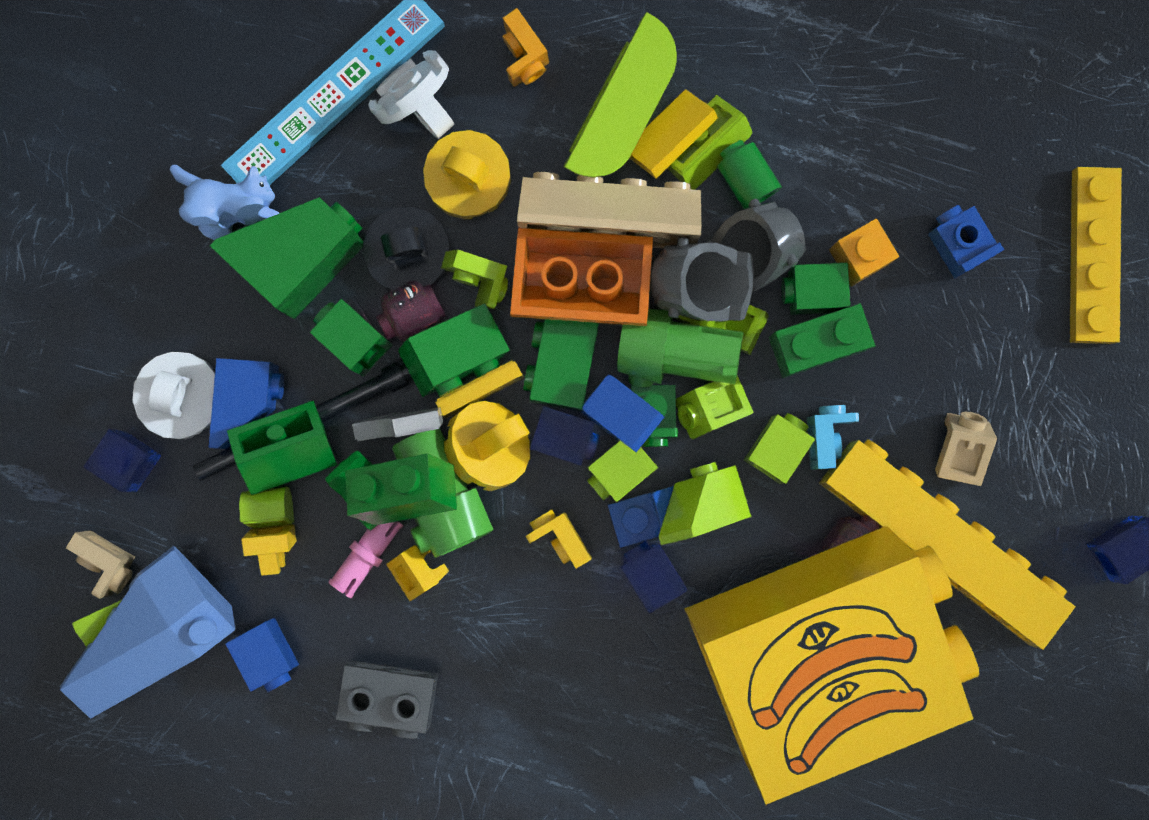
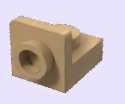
[935,412,997,486]
[66,531,135,599]

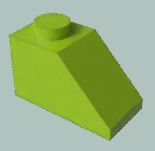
[658,462,751,545]

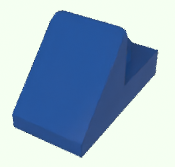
[581,375,664,452]
[607,485,674,548]

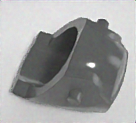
[706,199,807,292]
[651,237,754,321]

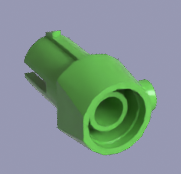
[617,309,743,387]
[392,428,493,558]

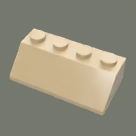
[517,172,702,248]

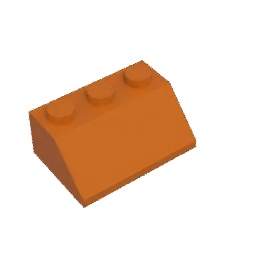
[510,228,653,326]

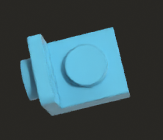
[807,405,859,470]

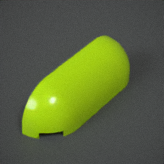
[563,12,677,177]

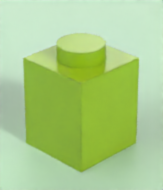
[743,413,815,484]
[586,441,658,502]

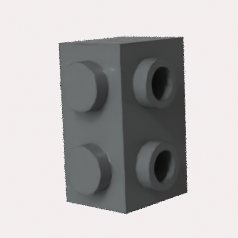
[336,660,439,739]

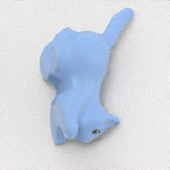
[170,165,279,240]

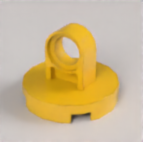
[423,130,511,220]
[444,401,530,491]

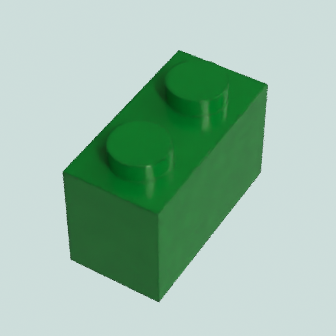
[310,299,393,377]
[398,303,510,398]
[769,303,876,378]
[523,319,599,412]
[227,401,337,495]
[345,453,457,525]

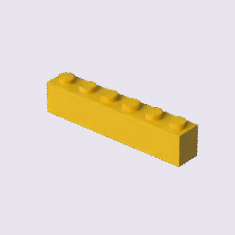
[819,439,1076,650]

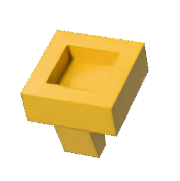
[242,524,297,576]
[386,545,449,601]

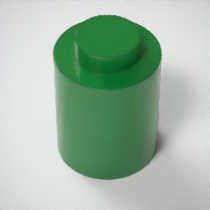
[717,140,782,209]

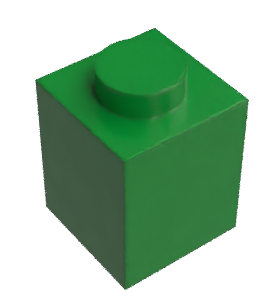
[781,263,851,315]

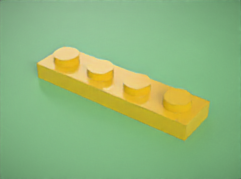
[1070,167,1122,344]

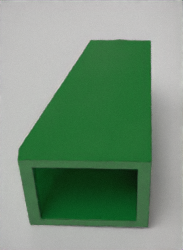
[210,197,363,319]

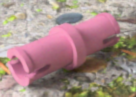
[328,521,404,599]

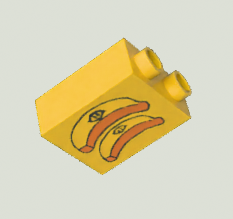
[684,526,979,805]

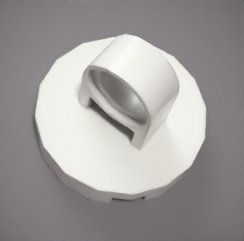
[368,50,455,139]
[132,352,215,440]

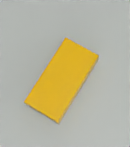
[629,89,718,179]
[435,361,524,419]

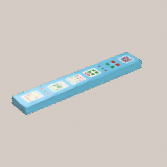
[221,0,445,185]

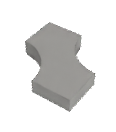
[352,407,443,441]

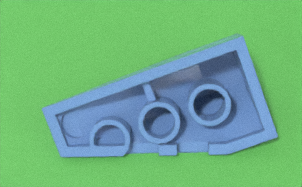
[60,546,235,719]

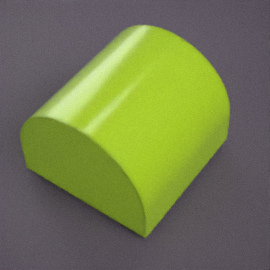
[239,487,294,529]

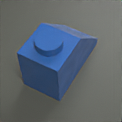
[209,358,284,449]

